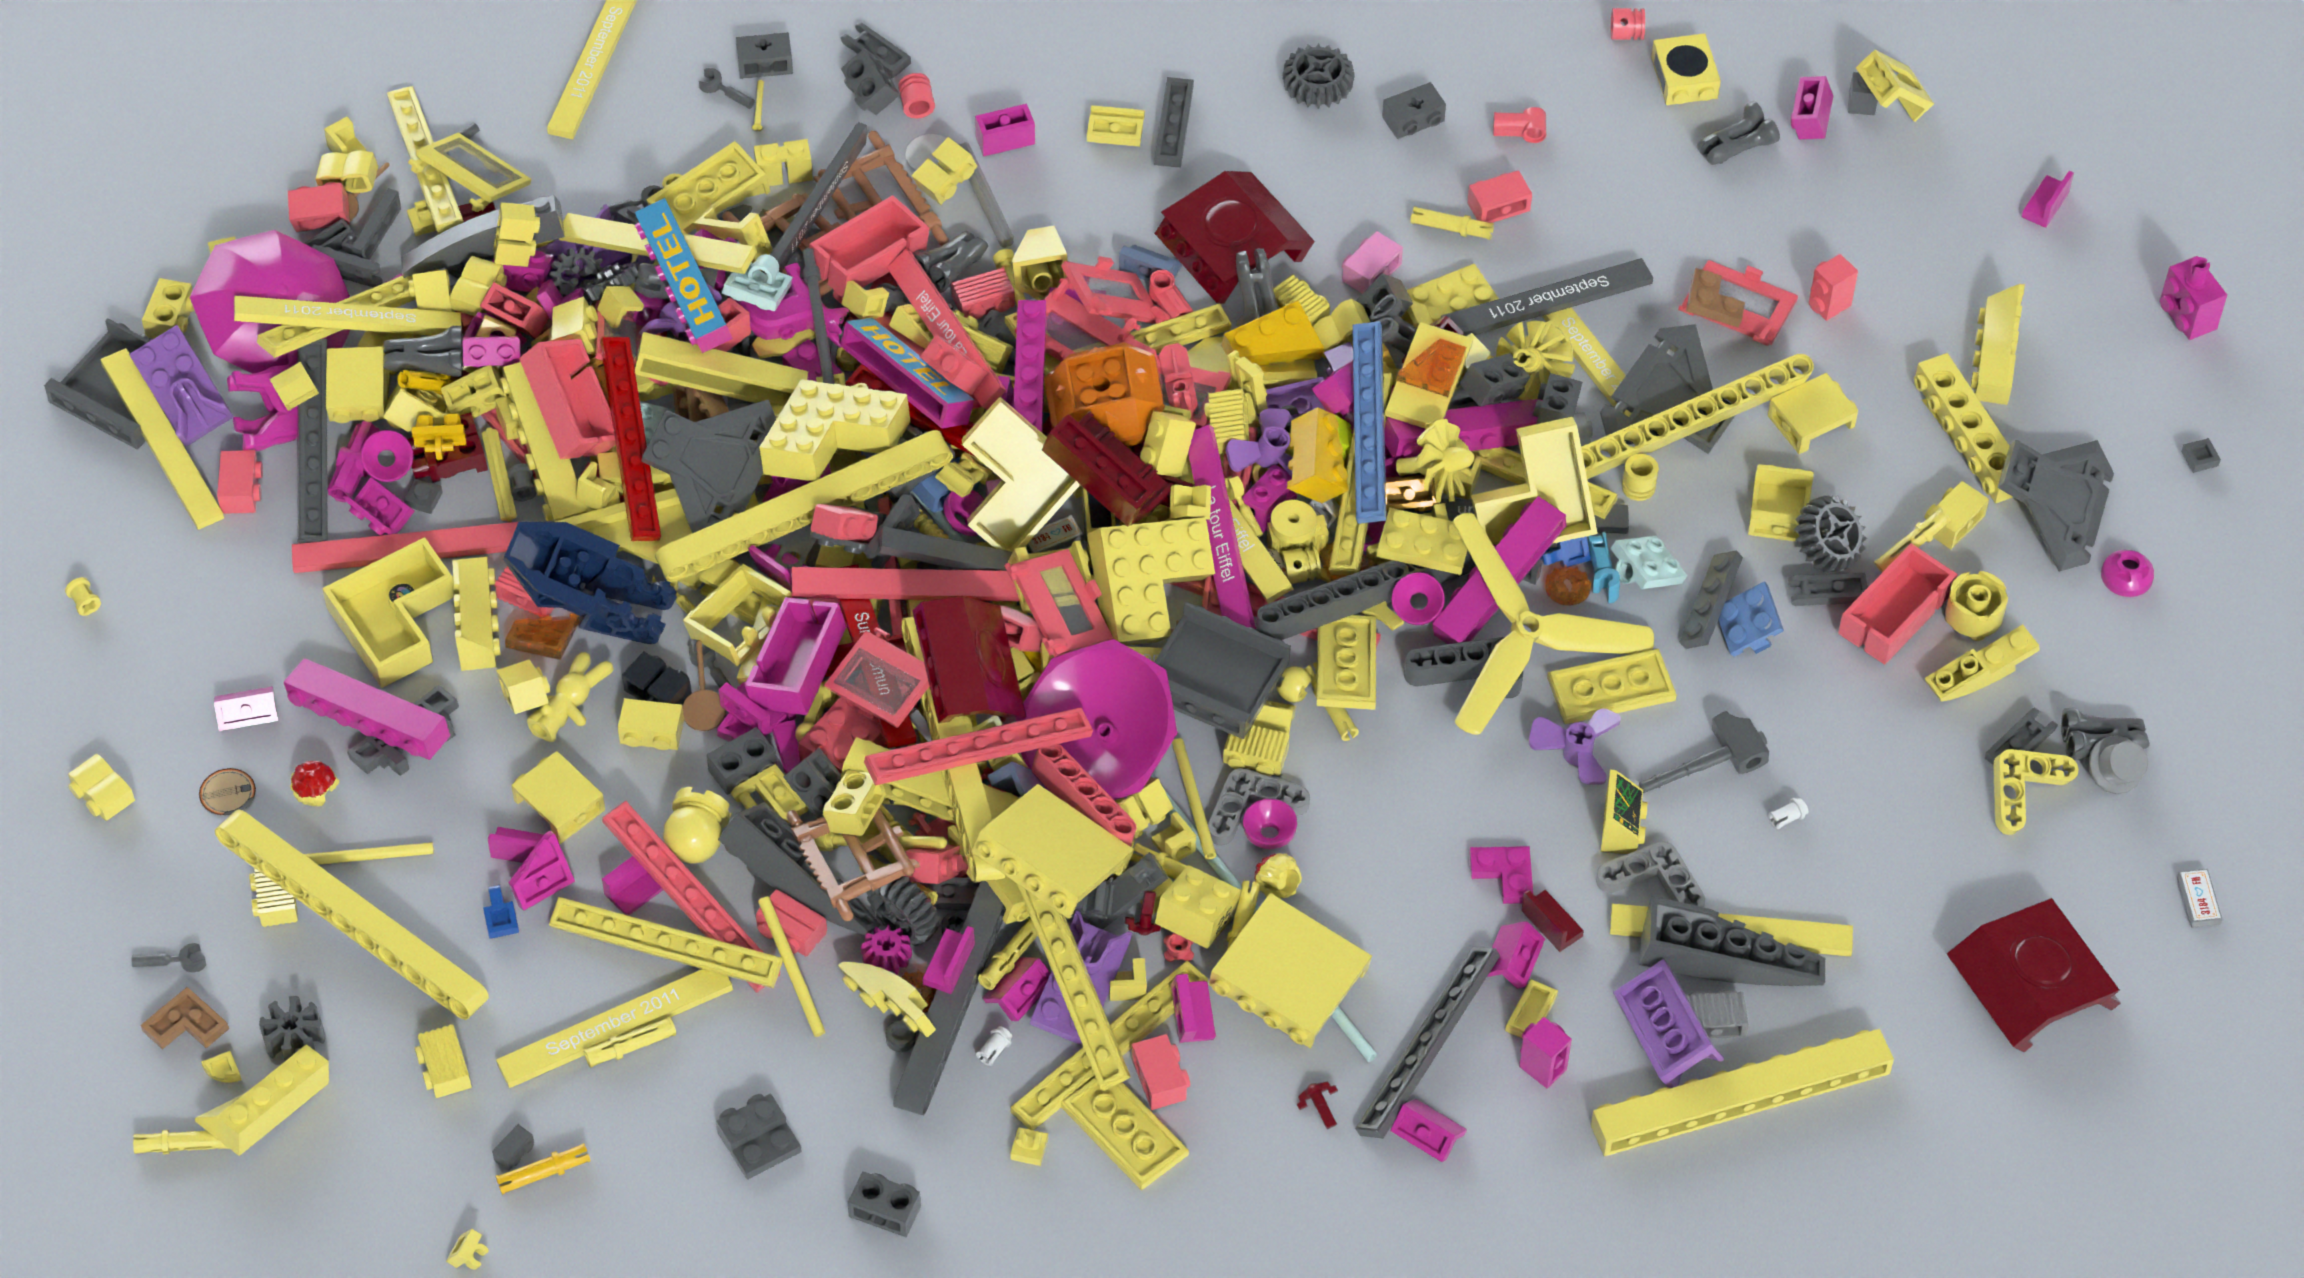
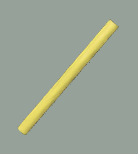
[1172,738,1216,860]
[304,842,434,865]
[758,896,826,1037]

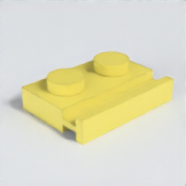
[1087,105,1145,147]
[1227,350,1268,415]

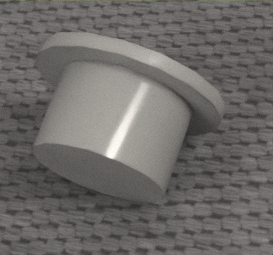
[2088,735,2148,794]

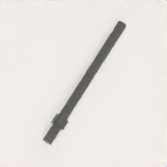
[803,248,835,384]

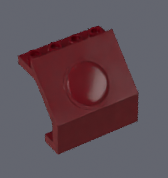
[1154,171,1315,304]
[1042,411,1173,527]
[912,596,1026,725]
[1946,898,2121,1052]

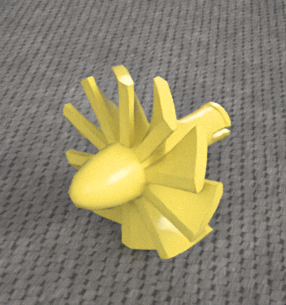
[1496,321,1575,400]
[1396,419,1475,503]

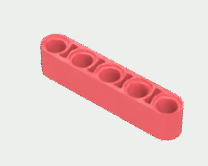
[1032,744,1137,847]

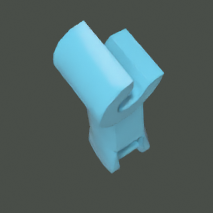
[1587,532,1620,604]

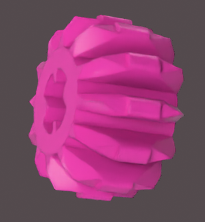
[861,924,912,975]

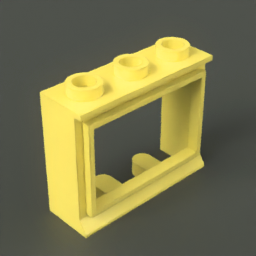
[683,564,792,667]

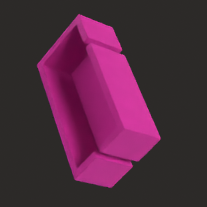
[745,597,847,715]

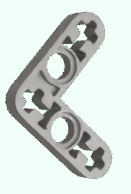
[1208,768,1310,846]
[1596,841,1705,907]

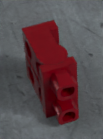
[407,412,488,483]

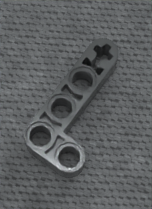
[1404,637,1523,698]

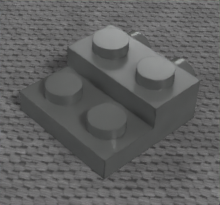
[716,1093,802,1180]

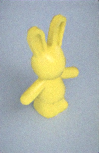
[527,652,614,742]

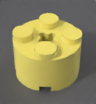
[1945,571,2008,641]

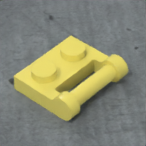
[731,764,808,823]

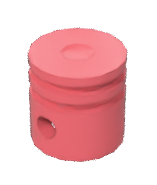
[1611,8,1645,40]
[898,73,935,119]

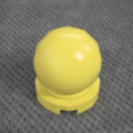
[663,787,732,864]

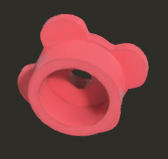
[1164,933,1194,962]

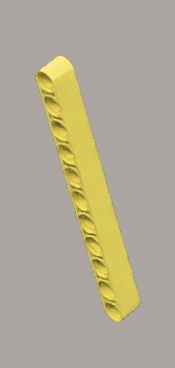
[1581,354,1814,479]
[655,430,953,582]
[902,617,1005,882]
[215,809,489,1020]

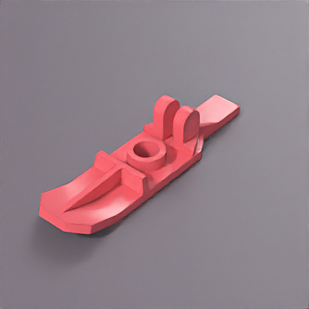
[1159,343,1198,430]

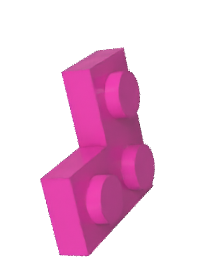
[1469,846,1533,904]

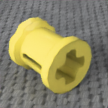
[65,577,101,616]

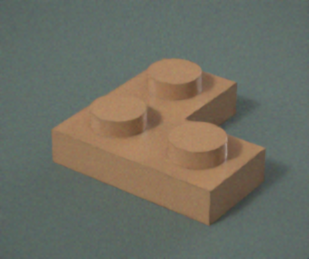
[1686,268,1745,328]
[140,987,229,1050]

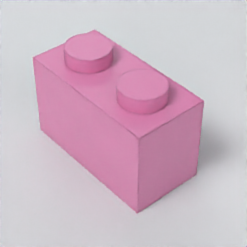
[1342,231,1403,294]

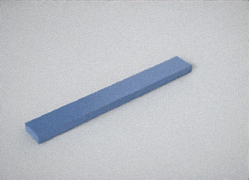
[1353,321,1386,524]

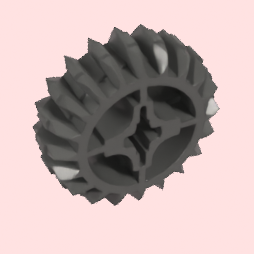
[1282,43,1355,109]
[1794,495,1867,572]
[867,876,940,946]

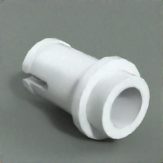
[1768,798,1808,830]
[976,1026,1013,1066]

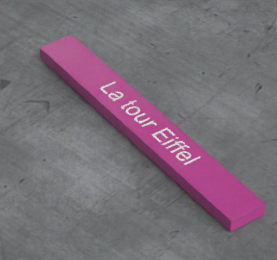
[1188,424,1256,629]

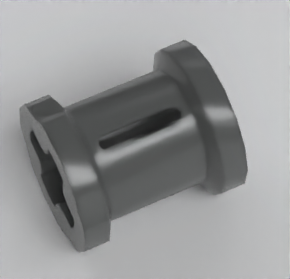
[507,464,537,502]

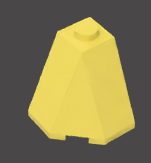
[1012,226,1069,300]

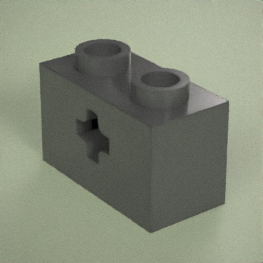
[736,32,793,79]
[1382,82,1446,139]

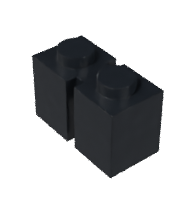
[622,651,692,705]

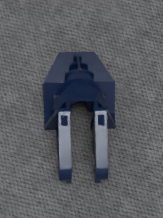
[503,522,677,644]

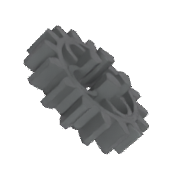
[548,247,605,306]
[583,261,639,301]

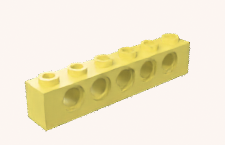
[1914,353,2013,504]

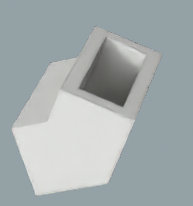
[1309,498,1340,535]

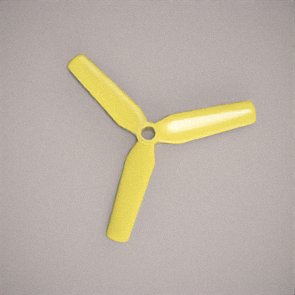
[1453,513,1654,735]

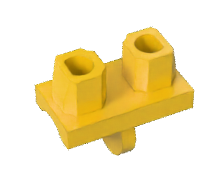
[412,414,466,460]

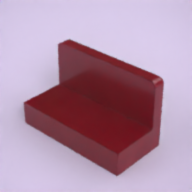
[1521,890,1584,952]

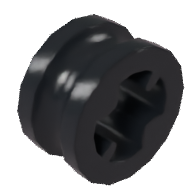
[941,912,966,936]

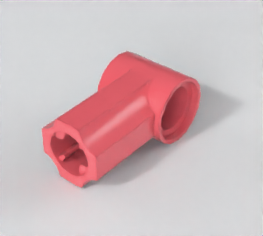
[1493,107,1547,143]
[1149,270,1193,319]

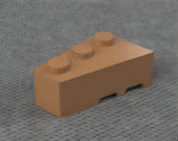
[673,384,729,422]

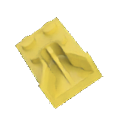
[646,141,770,233]

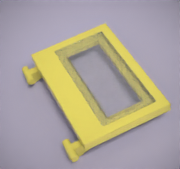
[408,133,532,212]

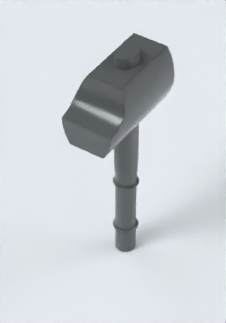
[1639,711,1769,793]

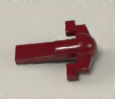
[1124,891,1161,936]
[1297,1081,1338,1130]

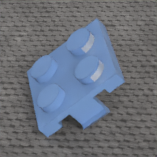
[1718,581,1784,657]

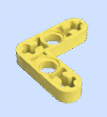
[1993,749,2079,835]

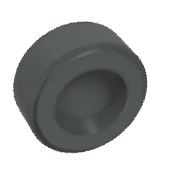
[885,1020,916,1052]

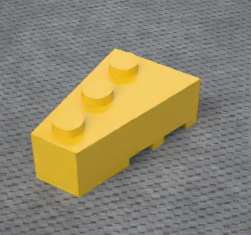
[1221,300,1324,366]
[1287,407,1349,504]

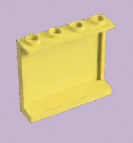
[972,784,1134,919]
[1209,893,1372,1049]

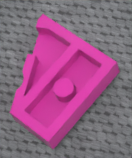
[508,831,575,911]

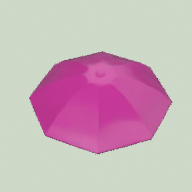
[189,230,350,374]
[1016,639,1177,800]

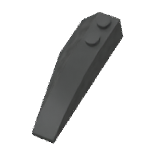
[401,195,565,278]
[718,802,881,936]
[1639,896,1826,986]

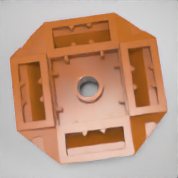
[1044,342,1165,447]

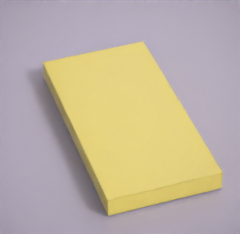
[1385,322,1473,428]
[1316,615,1376,710]
[1547,649,1677,725]
[1061,1077,1189,1191]

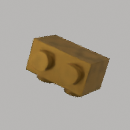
[1385,474,1439,514]

